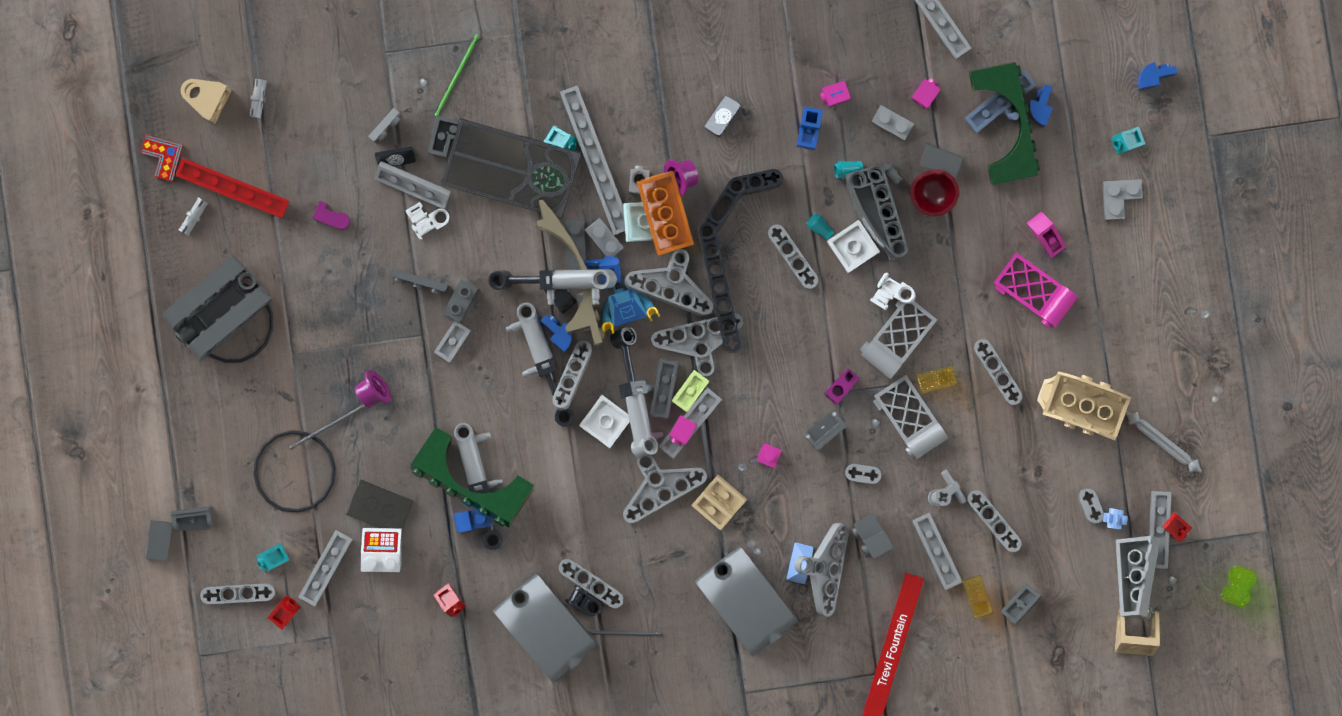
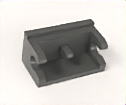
[920,143,963,178]
[803,410,847,451]
[171,506,214,532]
[145,519,172,561]
[1000,583,1041,626]

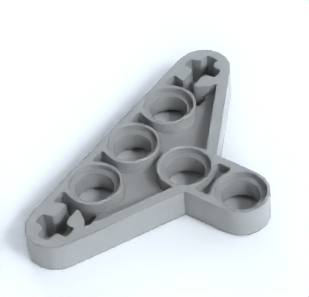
[624,249,713,316]
[651,313,743,377]
[623,455,707,523]
[794,523,849,617]

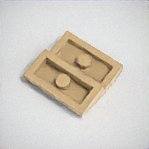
[691,475,747,530]

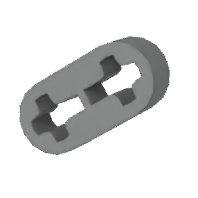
[845,464,881,484]
[1078,488,1104,524]

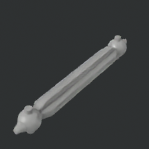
[1125,411,1202,473]

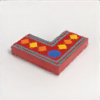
[141,135,184,182]

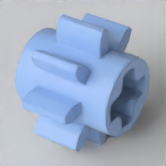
[1103,508,1128,529]

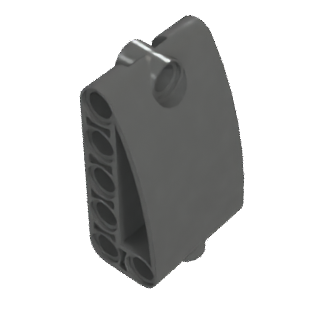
[845,166,909,261]
[162,255,272,362]
[694,545,798,657]
[493,572,598,683]

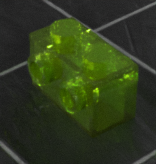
[1221,564,1257,608]

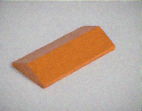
[637,171,694,256]

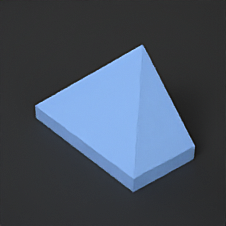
[786,543,813,584]

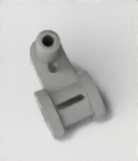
[928,469,967,507]

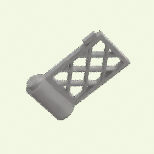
[860,296,937,379]
[873,375,949,460]

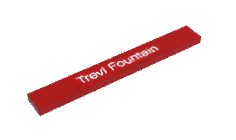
[862,572,924,716]

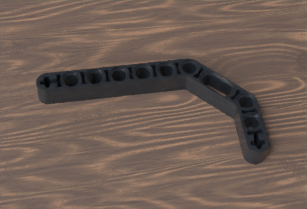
[699,169,783,354]

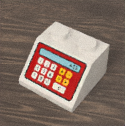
[361,528,401,572]

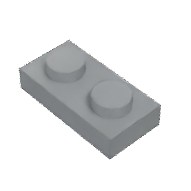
[871,105,914,141]
[368,108,401,143]
[585,218,624,256]
[434,320,471,363]

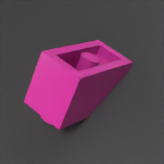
[1026,212,1066,258]

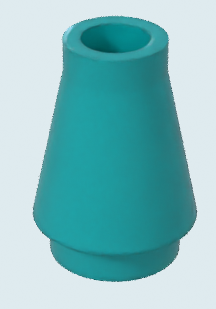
[834,161,863,180]
[806,212,834,240]

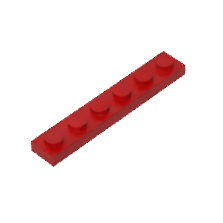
[175,158,290,219]

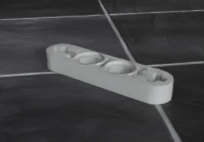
[768,224,818,289]
[973,339,1022,405]
[552,340,592,411]
[967,490,1022,552]
[559,559,624,608]
[200,583,276,604]

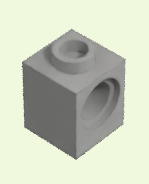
[629,166,650,194]

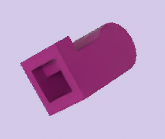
[312,201,350,230]
[823,368,859,405]

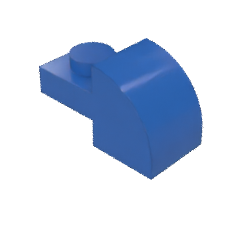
[1137,62,1177,90]
[1028,84,1053,127]
[796,107,823,151]
[584,256,622,283]
[541,315,572,352]
[453,509,493,533]

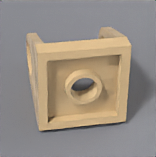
[181,79,232,124]
[1115,608,1160,656]

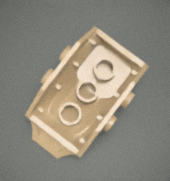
[1037,371,1131,441]

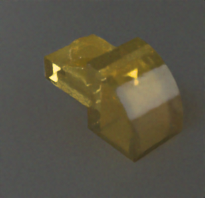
[917,366,958,393]
[962,575,993,619]

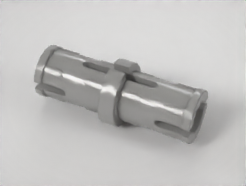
[249,79,267,119]
[178,197,209,236]

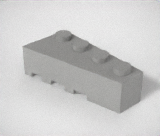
[1116,536,1160,619]

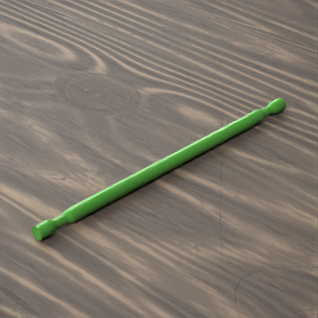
[434,34,479,117]

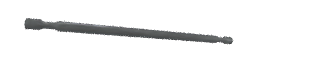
[289,405,366,450]
[587,630,661,636]

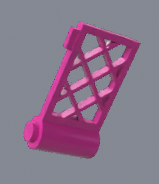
[993,252,1078,329]

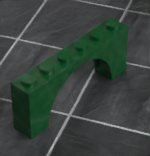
[969,62,1040,185]
[411,427,534,528]

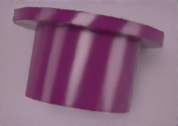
[664,159,699,196]
[355,370,392,408]

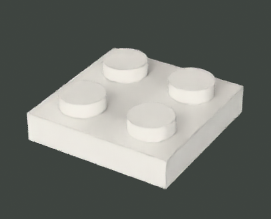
[827,220,880,273]
[579,395,630,448]

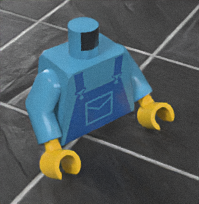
[601,280,660,335]

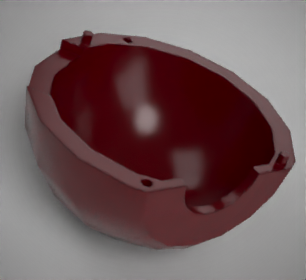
[910,169,960,217]

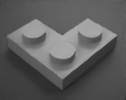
[1102,179,1143,220]

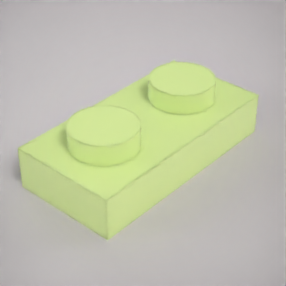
[672,370,709,412]

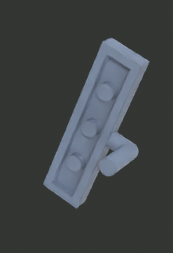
[964,70,1036,133]

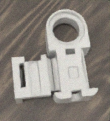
[405,202,449,239]
[870,273,916,310]

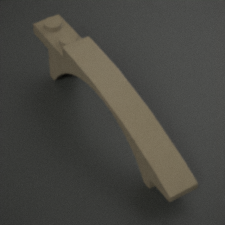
[536,200,605,347]

